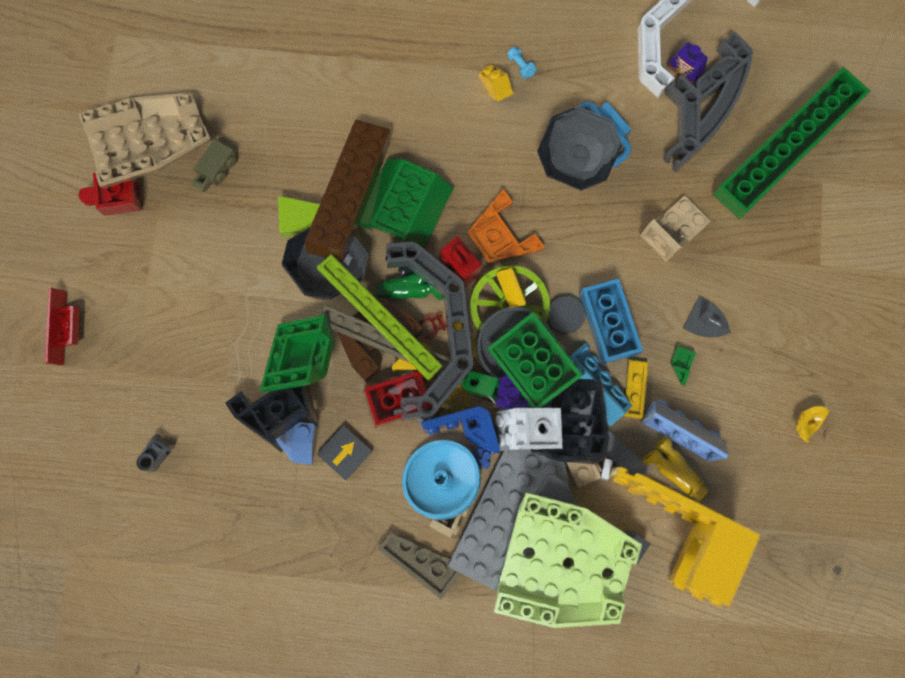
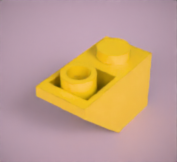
[478,65,513,102]

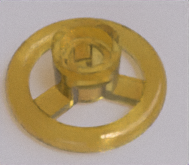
[442,385,470,412]

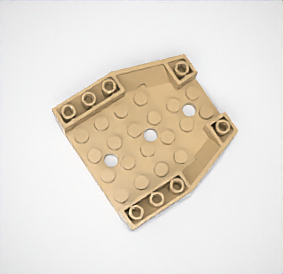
[78,92,210,189]

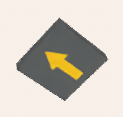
[317,425,373,481]

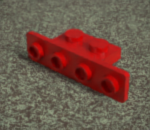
[45,288,80,366]

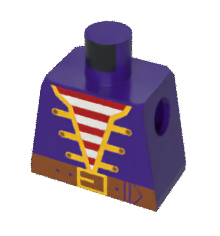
[666,42,708,85]

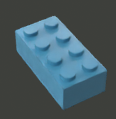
[579,278,643,365]

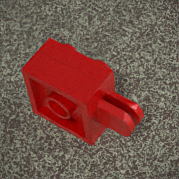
[78,172,141,216]
[439,236,482,287]

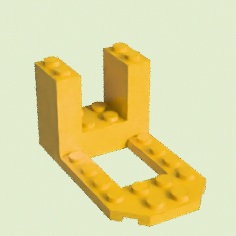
[609,467,760,608]

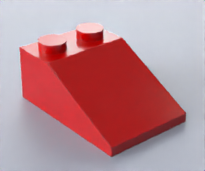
[363,371,432,428]

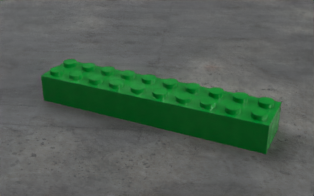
[713,66,871,220]

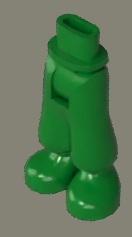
[376,272,443,301]

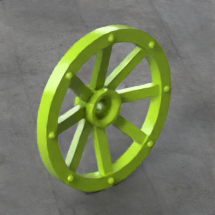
[469,265,550,330]

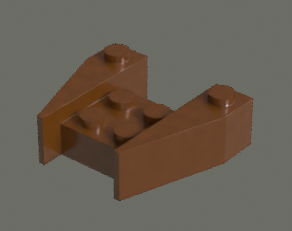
[337,293,423,383]

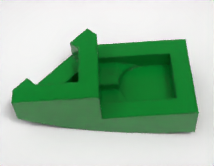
[670,346,696,386]

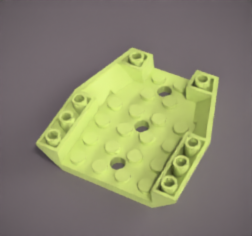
[494,492,642,628]

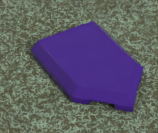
[496,374,530,409]

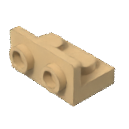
[565,462,602,488]

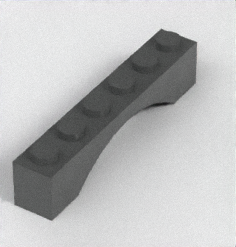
[535,473,650,564]

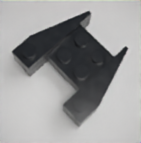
[225,385,318,452]

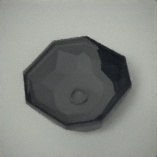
[537,106,622,191]
[282,228,369,300]

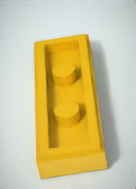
[623,360,648,419]

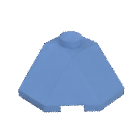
[276,422,318,465]

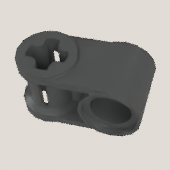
[136,434,174,473]

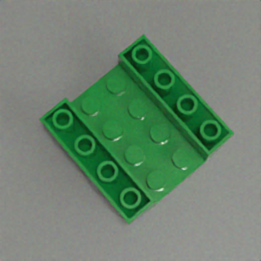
[359,159,454,249]

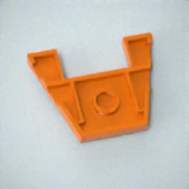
[467,189,545,264]

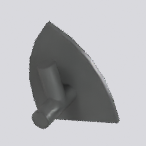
[683,296,731,338]

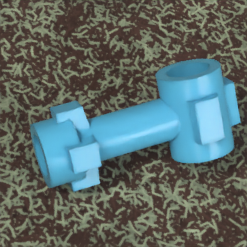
[507,47,537,80]

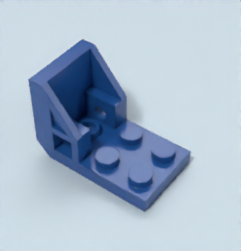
[421,406,500,455]

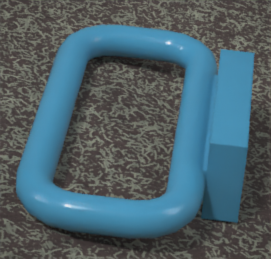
[579,102,632,168]

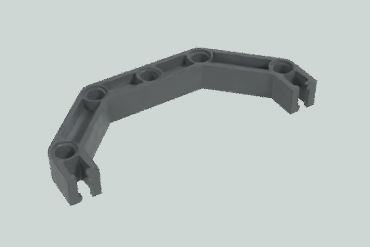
[386,242,473,421]

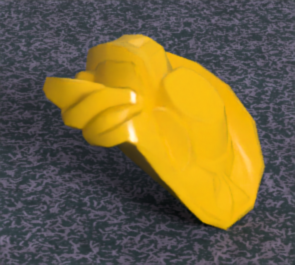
[796,406,829,442]

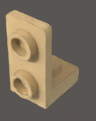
[429,507,470,538]

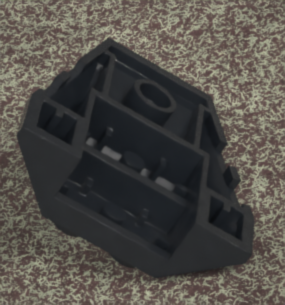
[531,380,610,465]

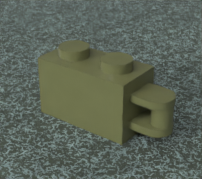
[192,139,237,192]

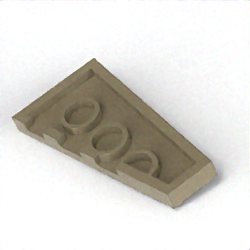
[378,533,460,600]

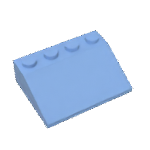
[641,400,728,462]

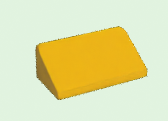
[496,267,526,307]

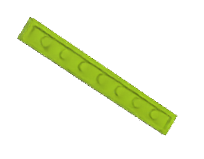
[317,254,443,380]

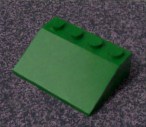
[487,311,585,408]

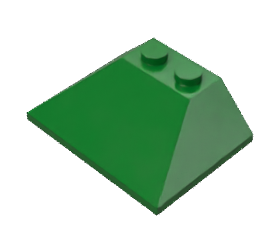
[259,315,334,393]

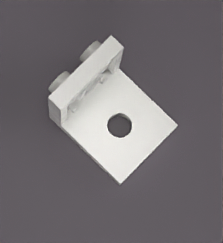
[495,408,562,451]

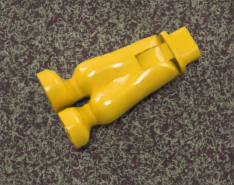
[642,436,709,502]

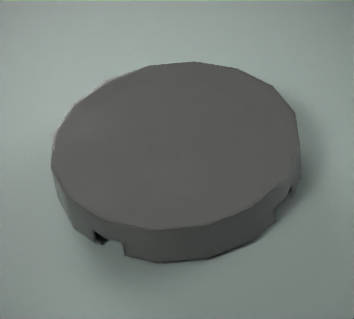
[548,296,585,334]

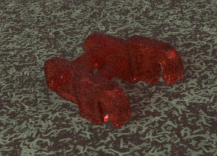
[419,314,447,339]

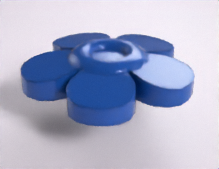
[473,448,491,470]

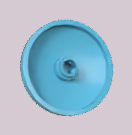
[402,440,481,520]

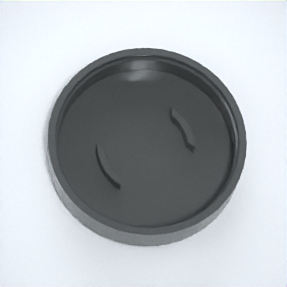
[475,307,548,380]

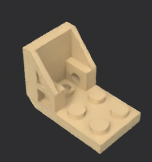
[640,195,711,262]

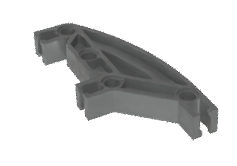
[663,31,753,173]

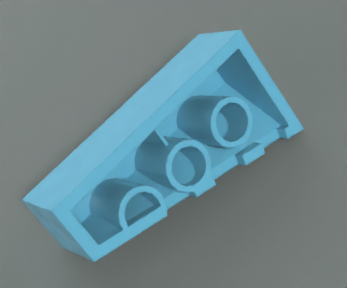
[571,343,632,426]

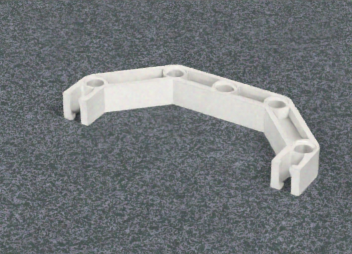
[638,0,760,98]

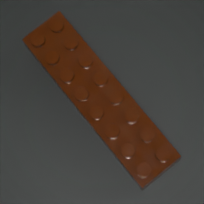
[305,119,391,263]

